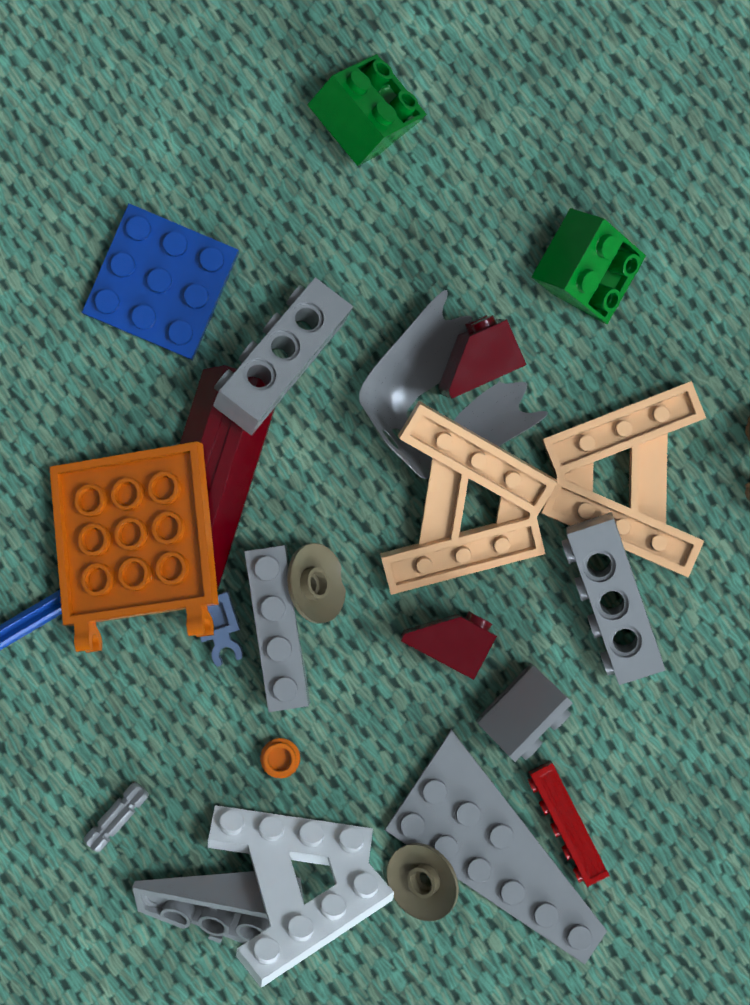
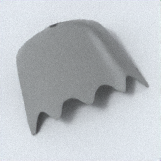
[359,290,548,479]

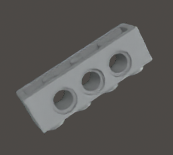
[213,277,354,436]
[561,512,665,685]

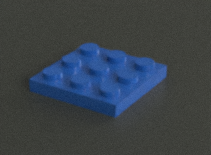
[82,204,239,361]

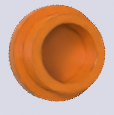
[260,738,300,778]

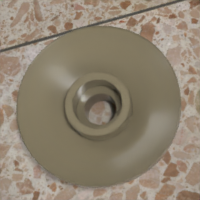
[287,543,346,624]
[387,843,459,921]

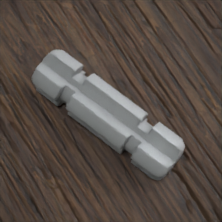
[84,782,149,852]

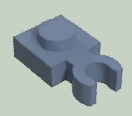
[200,591,243,667]

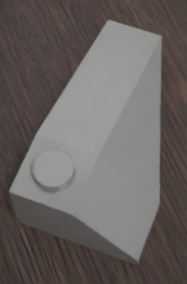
[132,871,304,944]

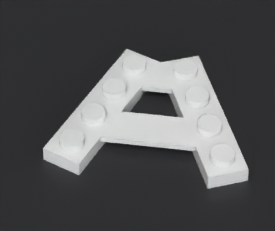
[208,805,394,988]

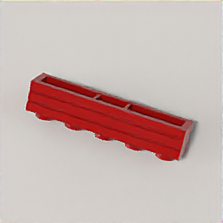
[527,760,610,887]

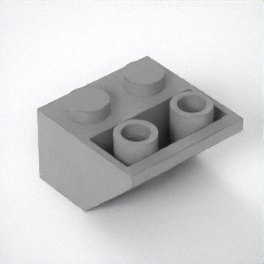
[476,663,573,762]

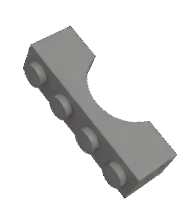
[244,545,310,712]

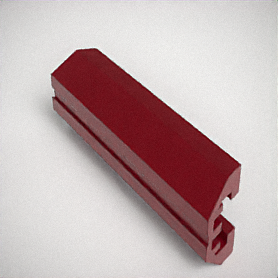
[180,365,276,591]

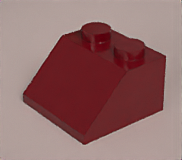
[438,315,527,399]
[400,611,497,680]

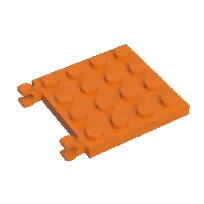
[49,441,219,653]

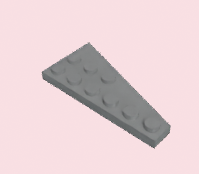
[385,729,607,964]

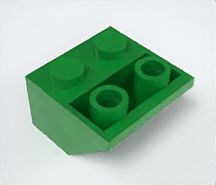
[307,54,427,166]
[531,208,646,324]

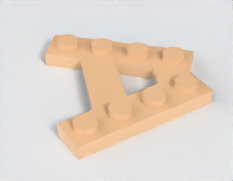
[540,381,706,577]
[380,401,558,595]

